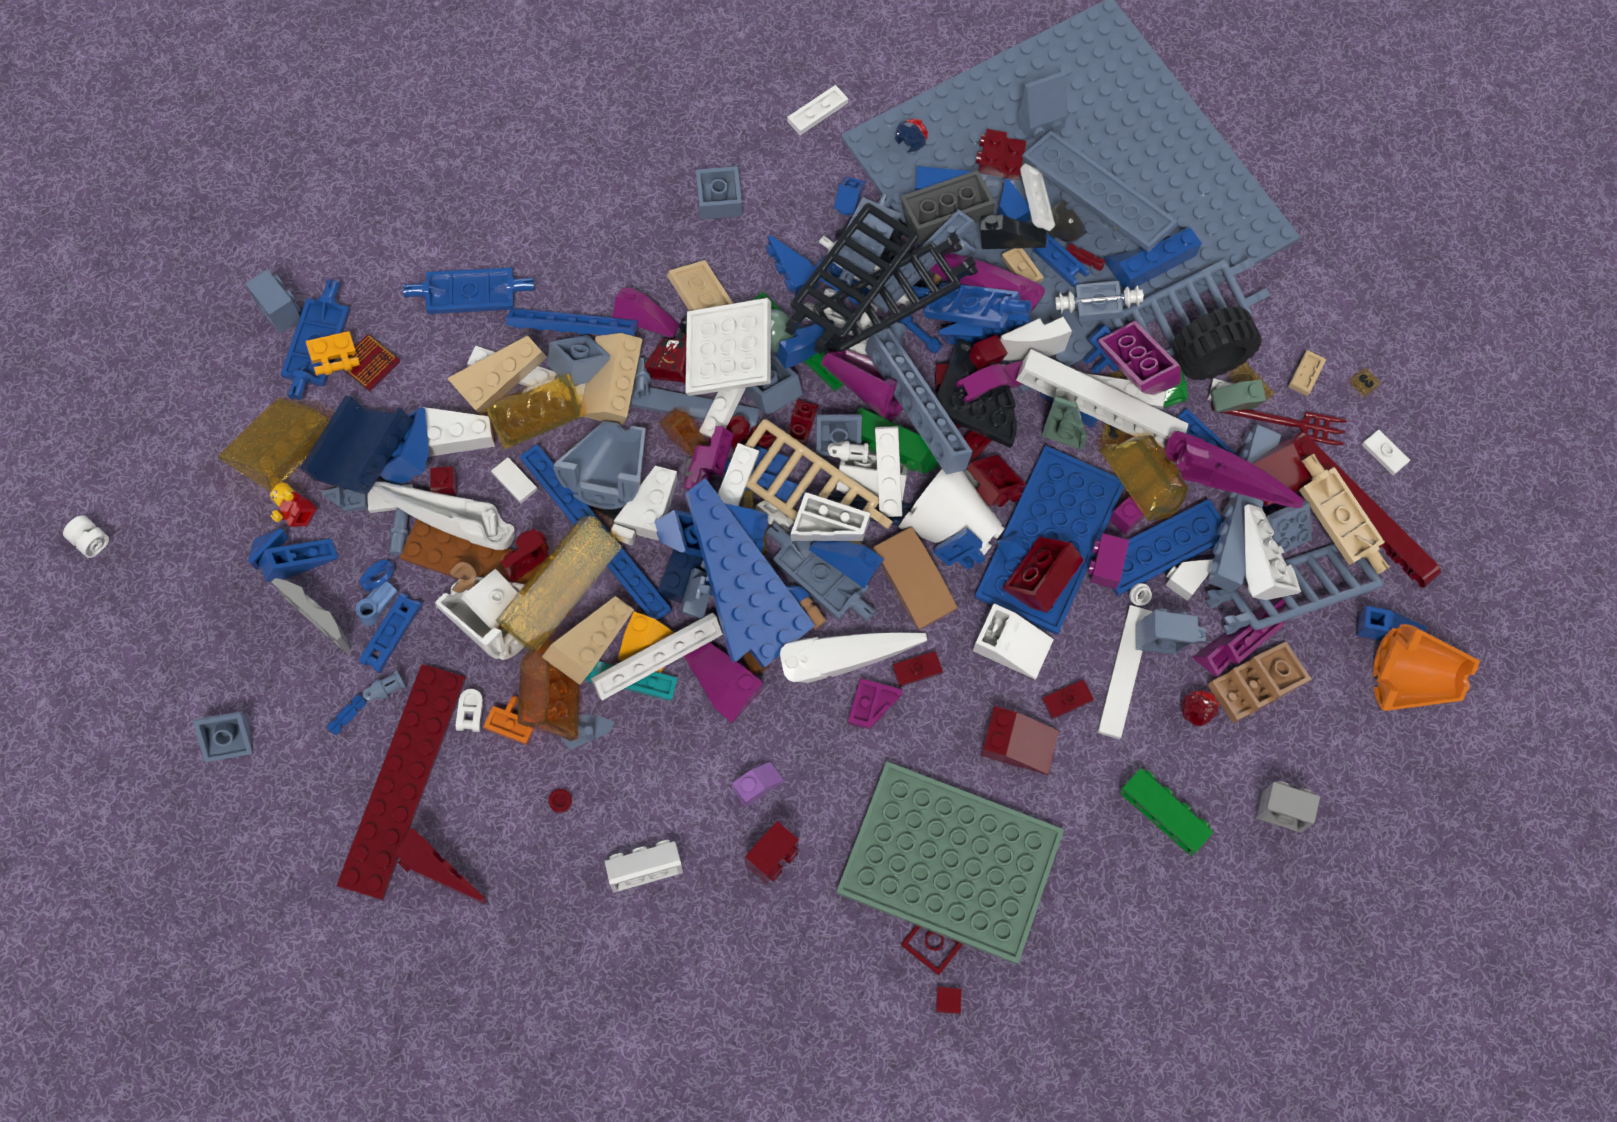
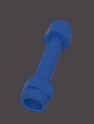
[898,315,943,355]

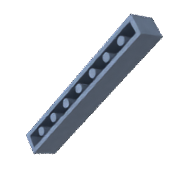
[1208,424,1281,592]

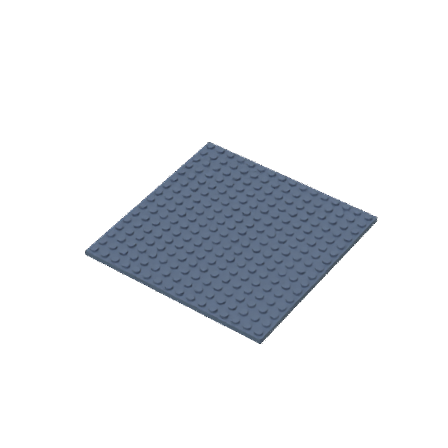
[841,0,1301,394]

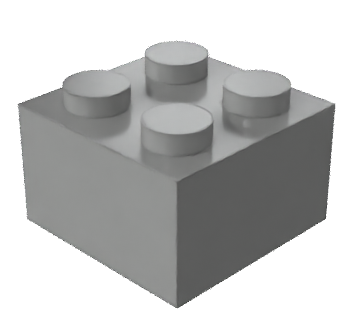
[1256,781,1320,833]

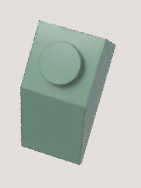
[1211,380,1266,413]

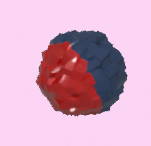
[895,118,928,153]

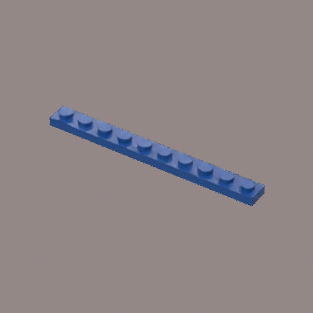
[519,444,672,621]

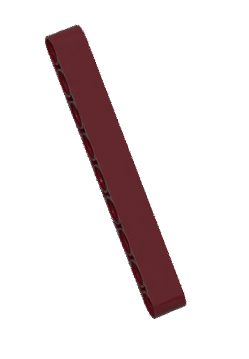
[1292,432,1441,588]

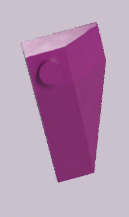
[684,642,763,723]

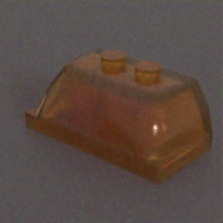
[517,639,579,741]

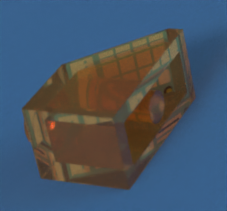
[658,409,709,458]

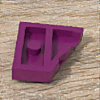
[848,678,903,730]

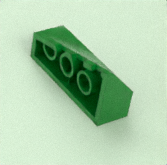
[855,408,939,474]

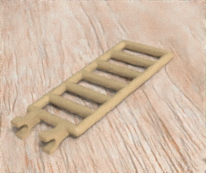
[745,419,893,546]

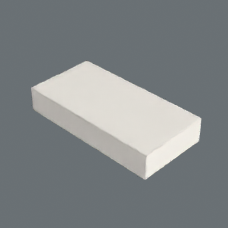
[491,458,538,504]

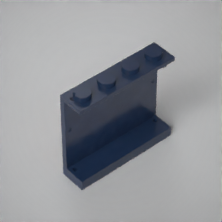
[300,395,413,495]

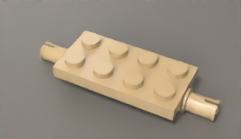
[1299,454,1390,574]

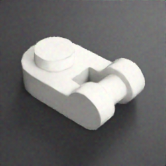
[456,689,484,732]

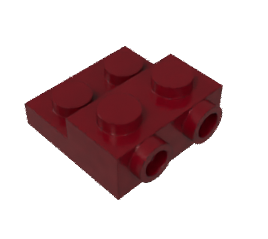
[975,129,1027,181]
[967,454,1026,507]
[501,528,549,583]

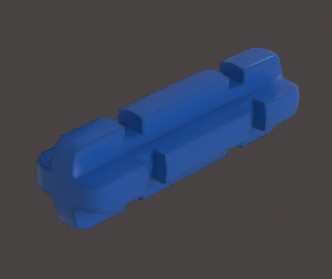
[327,694,367,735]

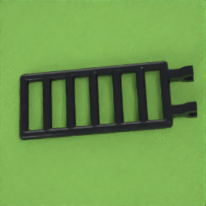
[785,203,919,355]
[813,233,978,352]

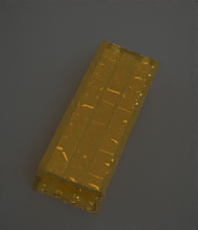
[495,516,622,651]

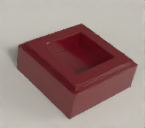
[936,987,962,1014]

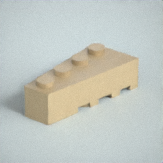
[447,336,547,415]
[542,596,634,684]

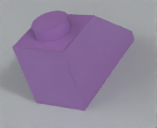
[732,762,784,808]

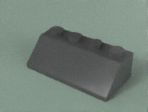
[900,170,995,244]

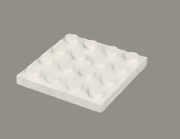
[686,298,771,396]

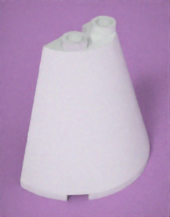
[899,469,1005,555]
[435,577,544,660]

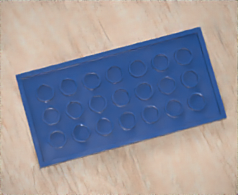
[974,445,1126,635]

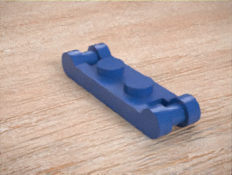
[359,592,423,673]

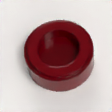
[548,789,572,813]

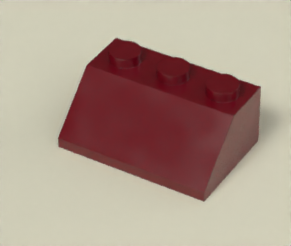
[1003,537,1084,613]

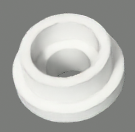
[1129,583,1152,606]

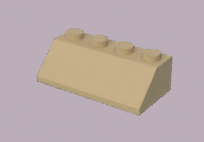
[579,333,642,426]

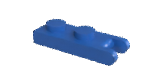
[1033,234,1090,287]

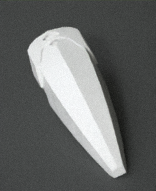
[372,482,515,550]
[780,633,927,683]

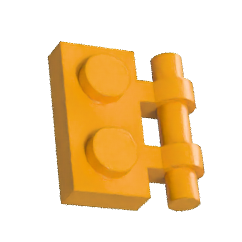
[306,331,360,376]

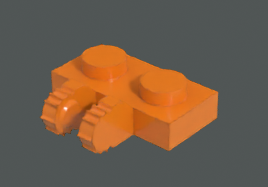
[483,695,537,745]

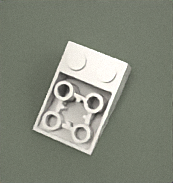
[973,604,1054,680]

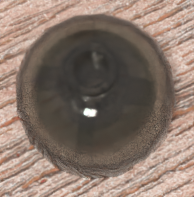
[1047,199,1087,243]

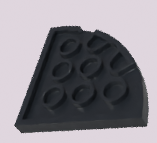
[936,338,1017,448]

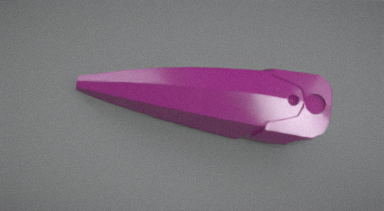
[913,249,1045,311]
[1165,431,1304,508]

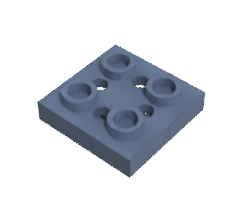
[1267,499,1312,552]

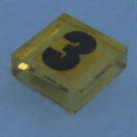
[1349,368,1382,398]
[1101,422,1125,446]

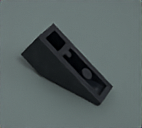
[980,215,1047,250]

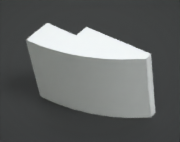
[1000,317,1072,361]

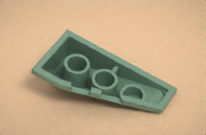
[1041,396,1087,450]

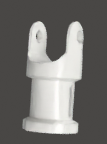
[828,441,868,463]

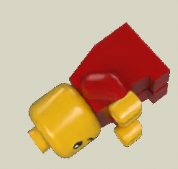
[270,483,317,527]

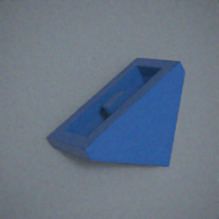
[248,528,288,570]

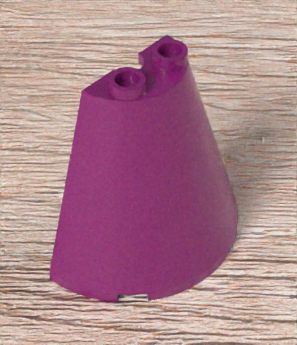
[821,349,903,421]

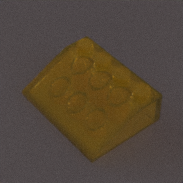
[218,398,329,493]

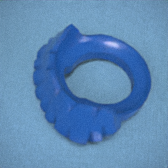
[360,559,395,591]

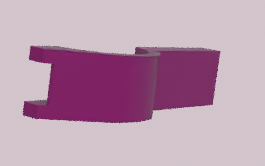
[956,360,1024,403]

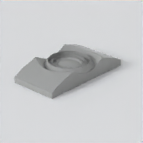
[272,578,351,654]

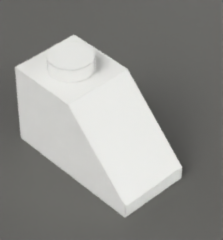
[1166,559,1214,601]

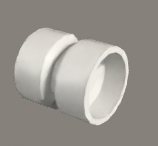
[63,515,109,558]

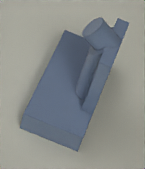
[680,568,711,619]

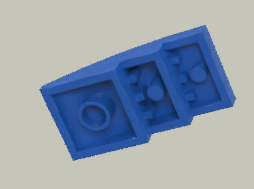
[939,313,1033,346]

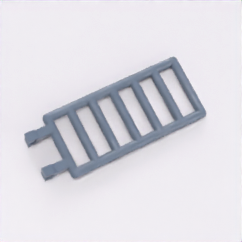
[1111,258,1270,357]
[1206,543,1384,635]

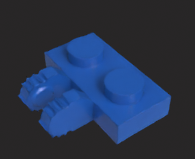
[1083,325,1118,374]
[933,528,985,569]

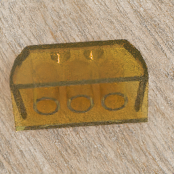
[486,373,586,450]
[1099,435,1188,522]

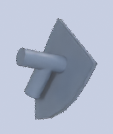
[556,714,615,750]

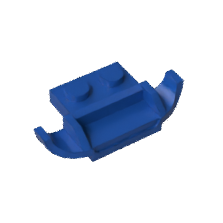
[724,446,809,501]

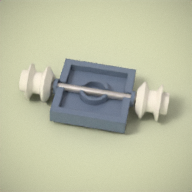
[1055,281,1143,322]

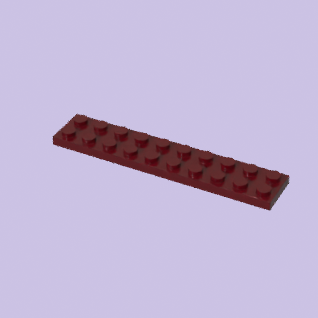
[336,664,466,901]

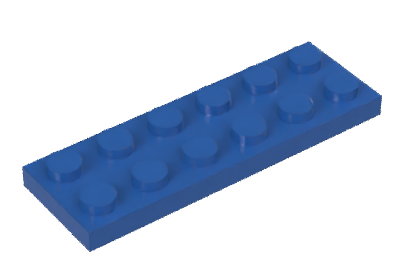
[1112,499,1224,597]

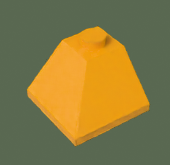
[618,611,675,673]

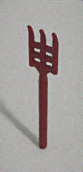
[1211,404,1347,445]

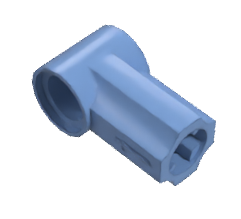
[356,581,398,626]

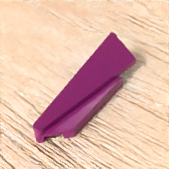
[1192,597,1285,676]

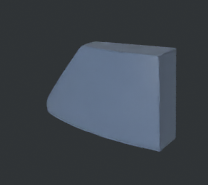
[322,487,368,512]

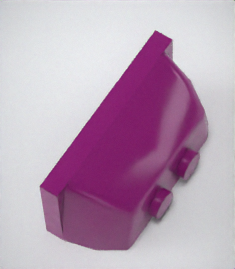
[1097,321,1181,395]

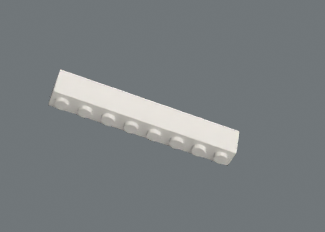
[1016,349,1188,451]

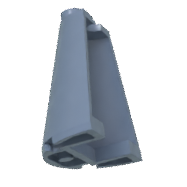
[553,421,646,509]

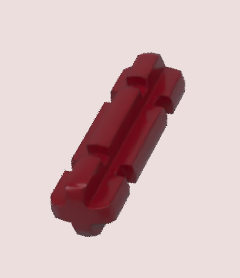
[1066,244,1106,271]

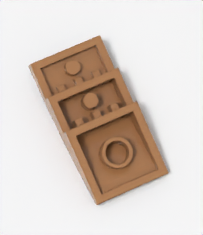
[873,527,958,630]
[1208,642,1312,724]

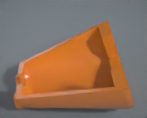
[1373,624,1480,711]

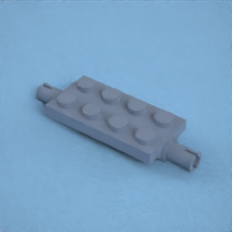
[838,194,901,286]
[767,523,876,622]

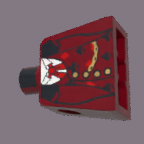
[644,332,687,383]

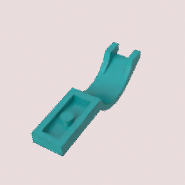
[584,661,677,701]

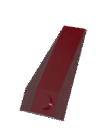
[395,828,487,905]

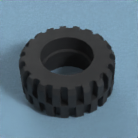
[1172,306,1262,380]

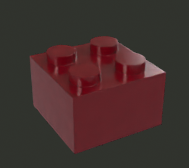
[745,821,799,884]

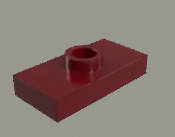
[892,651,943,687]
[1042,679,1094,720]

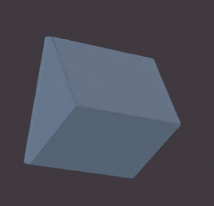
[193,711,253,762]

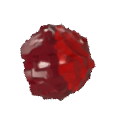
[1182,690,1219,727]

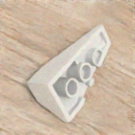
[1244,504,1301,600]

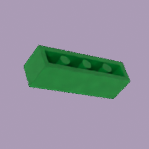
[1119,768,1213,856]

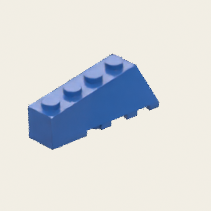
[1103,227,1202,290]

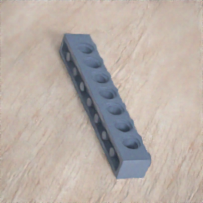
[865,328,973,475]

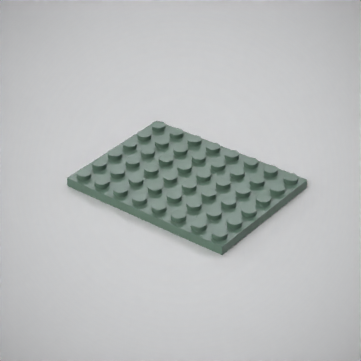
[836,761,1064,965]

